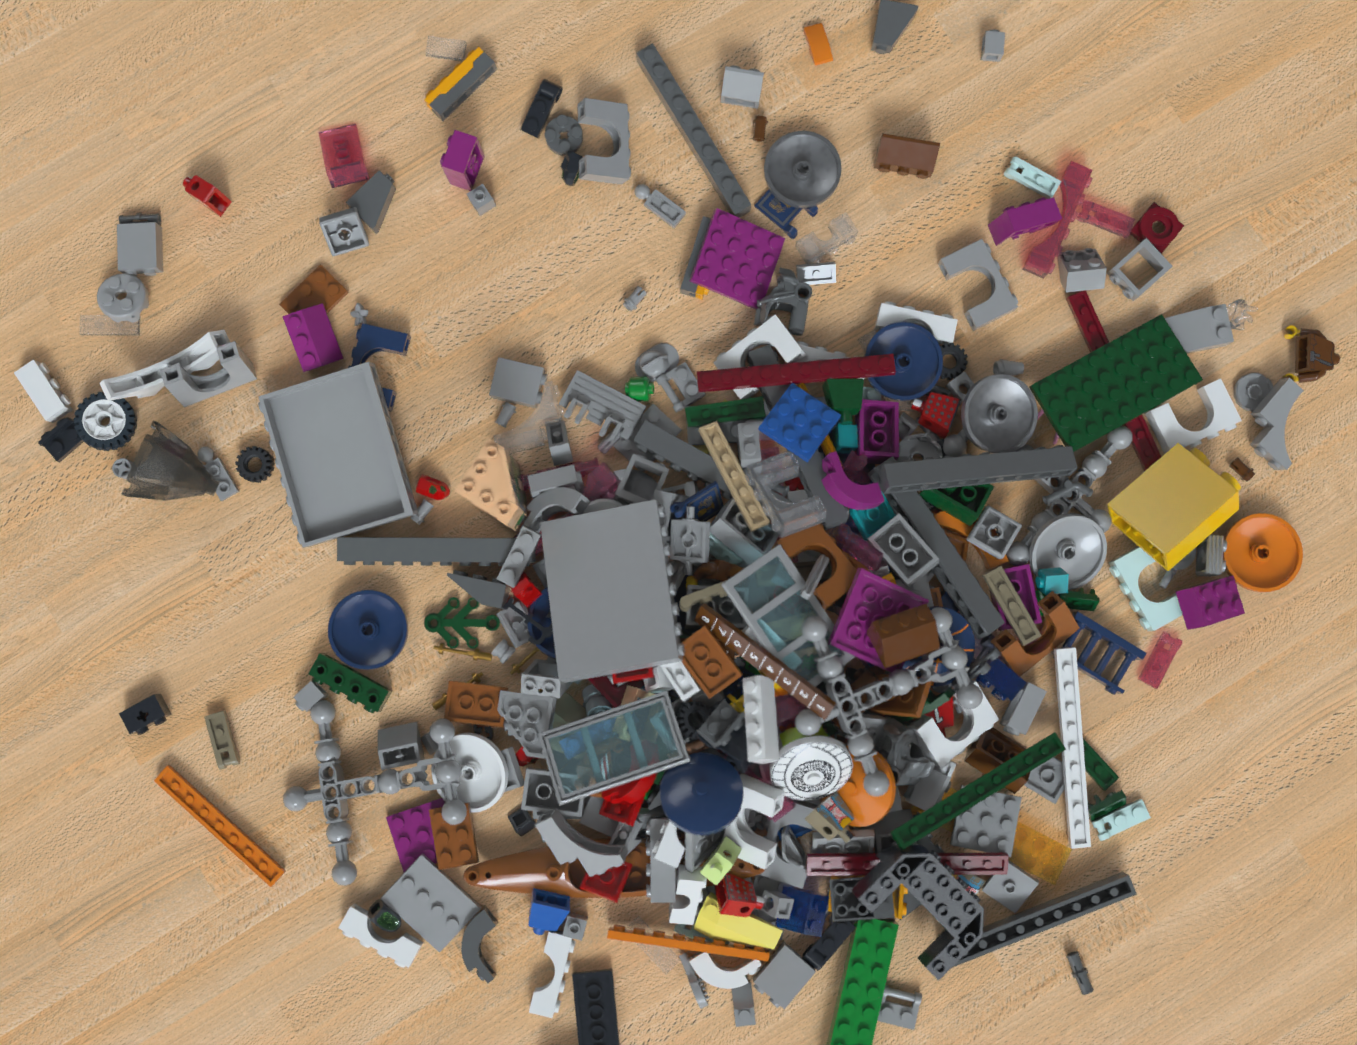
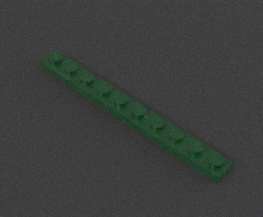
[890,732,1066,850]

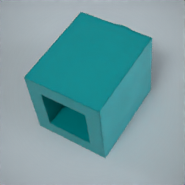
[832,423,858,454]
[1036,567,1069,595]

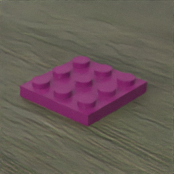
[386,798,446,872]

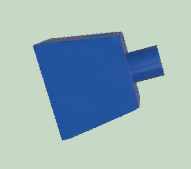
[528,888,570,935]

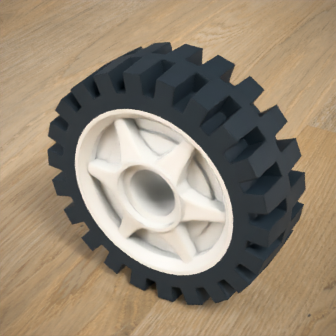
[74,392,137,451]

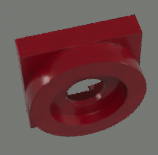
[1129,202,1185,254]

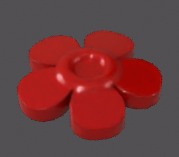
[785,473,804,491]

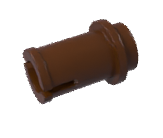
[753,115,768,142]
[1229,457,1255,482]

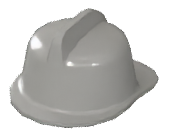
[635,343,679,382]

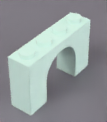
[1109,546,1183,631]

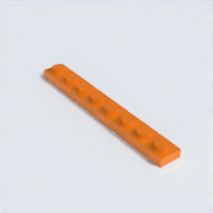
[154,765,286,887]
[607,925,769,961]

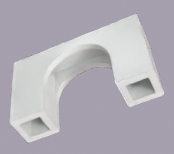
[713,314,806,400]
[1145,379,1242,454]
[908,680,999,768]
[722,773,785,870]

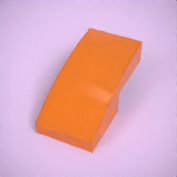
[804,23,833,66]

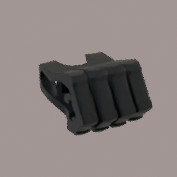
[695,701,754,774]

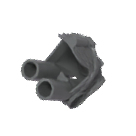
[754,268,812,336]
[878,718,935,786]

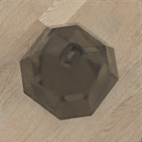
[121,421,220,501]

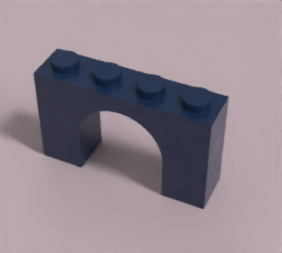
[348,323,411,412]

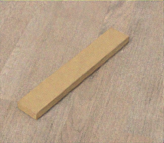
[698,421,770,532]

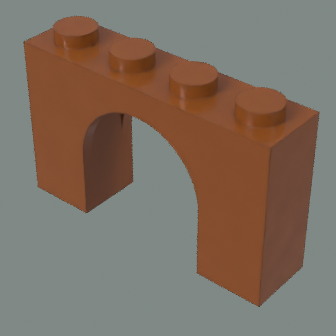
[772,516,858,610]
[990,591,1080,678]

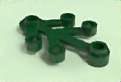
[424,597,501,649]

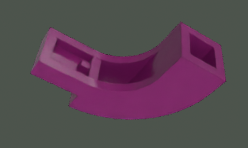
[821,452,885,510]

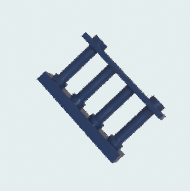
[1050,612,1147,695]

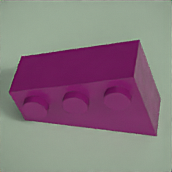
[988,197,1062,246]

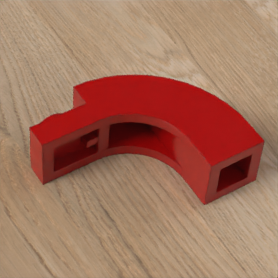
[510,572,542,608]
[601,739,659,804]

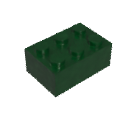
[919,456,994,526]

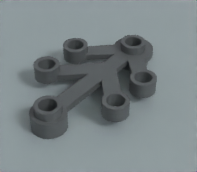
[951,633,1001,694]

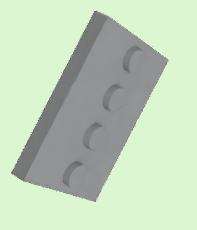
[381,853,481,953]

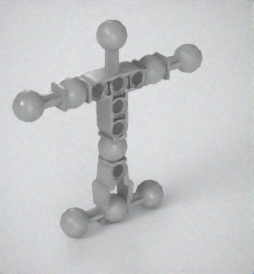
[943,425,1132,566]
[795,607,983,797]
[283,700,467,886]

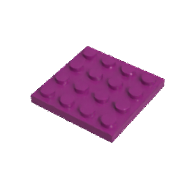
[689,208,785,310]
[827,568,929,673]

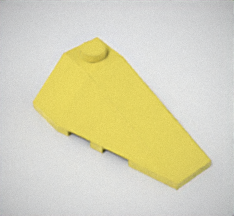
[694,892,783,949]

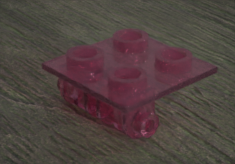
[842,450,871,485]

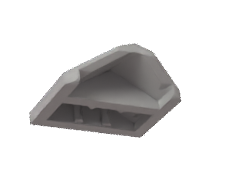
[781,825,806,869]

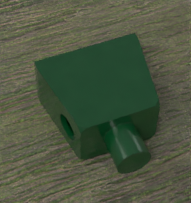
[822,379,864,425]

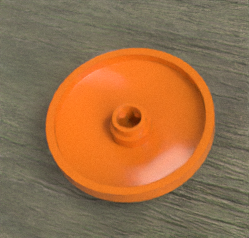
[1223,513,1303,592]
[822,745,896,827]

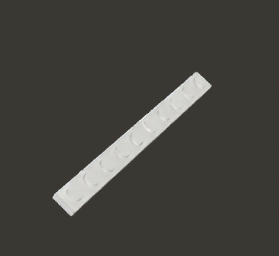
[1054,647,1091,849]

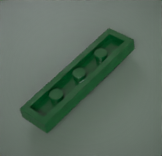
[685,397,766,428]

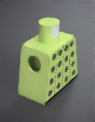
[700,836,742,885]

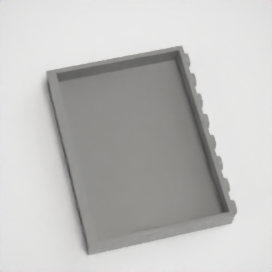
[258,362,419,548]
[540,499,685,683]

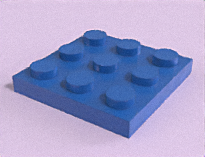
[758,383,841,463]

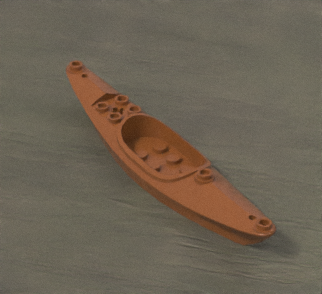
[463,838,764,898]

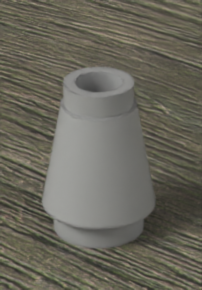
[993,359,1024,376]

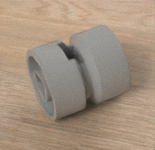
[582,684,612,717]

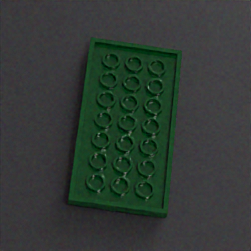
[1029,314,1203,452]

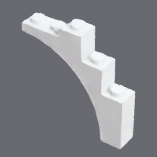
[100,330,231,401]

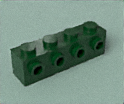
[308,653,392,714]

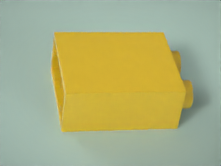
[1107,443,1241,571]

